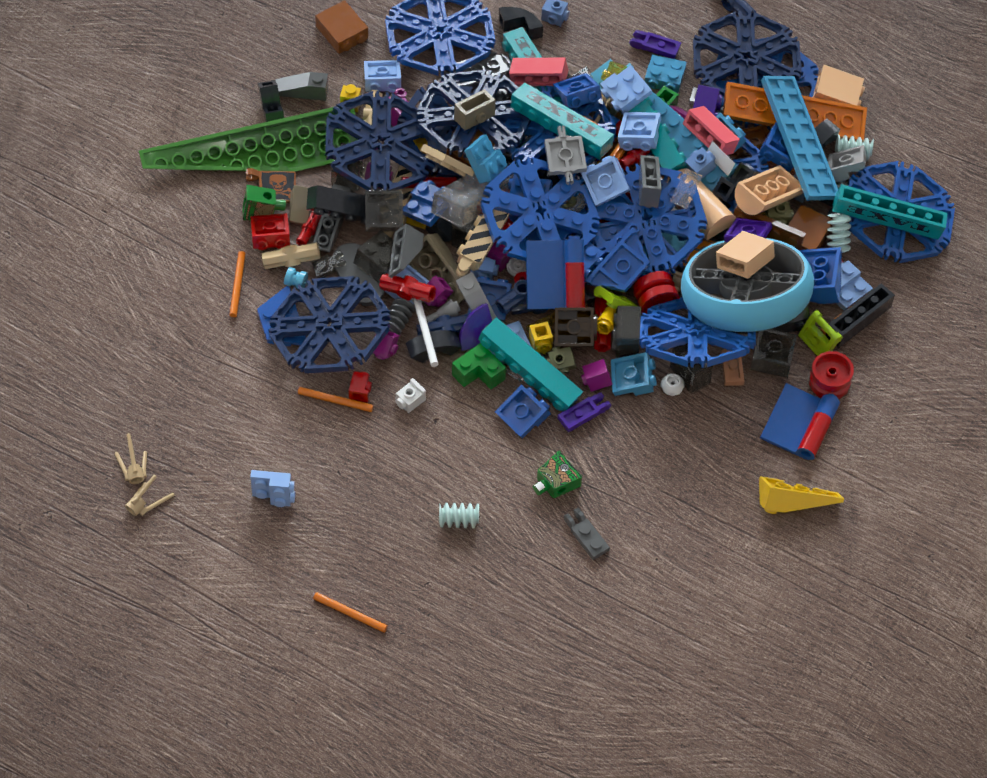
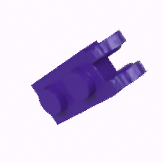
[629,30,681,59]
[557,392,611,433]

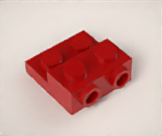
[250,213,290,250]

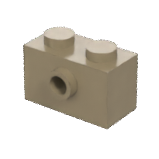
[454,89,495,130]

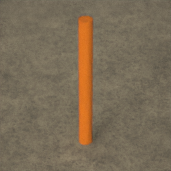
[229,251,246,317]
[298,387,374,412]
[313,592,388,633]

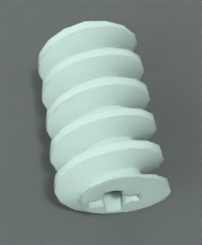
[835,134,874,161]
[827,214,851,253]
[439,503,479,528]

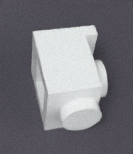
[396,378,426,413]

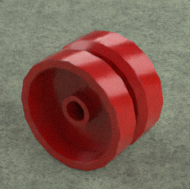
[633,271,680,314]
[809,351,854,399]

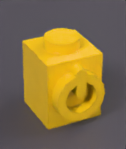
[529,322,553,354]

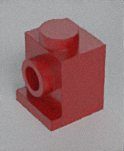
[349,371,372,403]

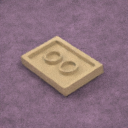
[421,144,474,177]

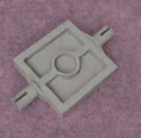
[544,126,587,185]

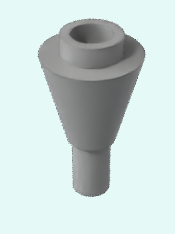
[426,299,461,322]

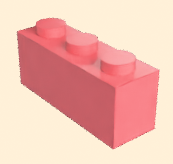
[509,58,569,86]
[683,106,740,155]

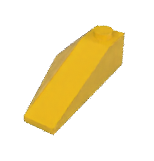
[759,476,844,514]

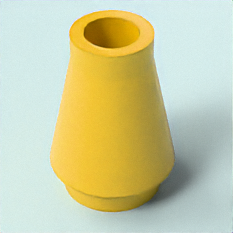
[597,307,616,334]

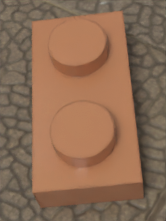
[721,349,744,386]

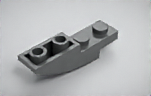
[313,184,351,253]

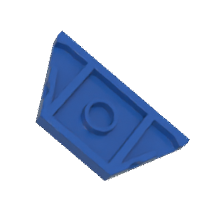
[585,227,650,293]
[257,286,306,347]

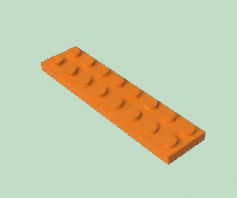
[723,82,867,142]

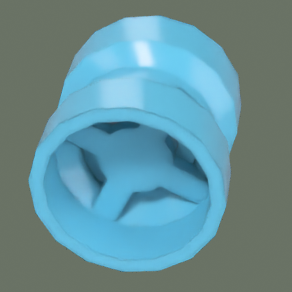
[284,267,308,289]

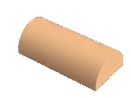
[735,165,803,215]
[667,168,736,240]

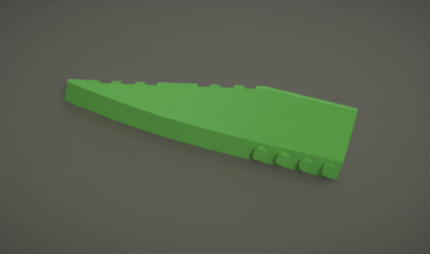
[139,107,358,172]

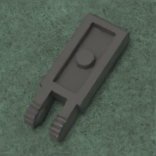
[563,508,610,560]

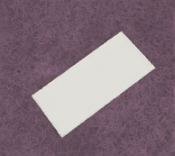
[707,141,735,176]

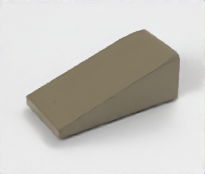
[289,185,309,225]

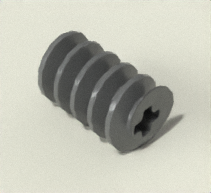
[385,298,416,335]

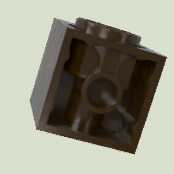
[555,308,597,347]

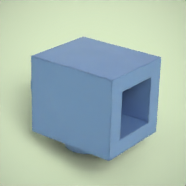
[541,0,570,27]
[685,147,716,180]

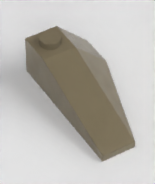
[408,233,465,305]

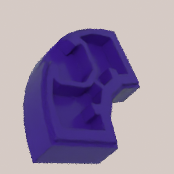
[459,303,492,351]

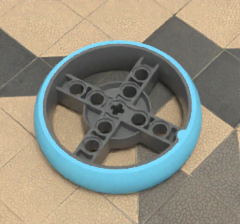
[681,238,814,332]

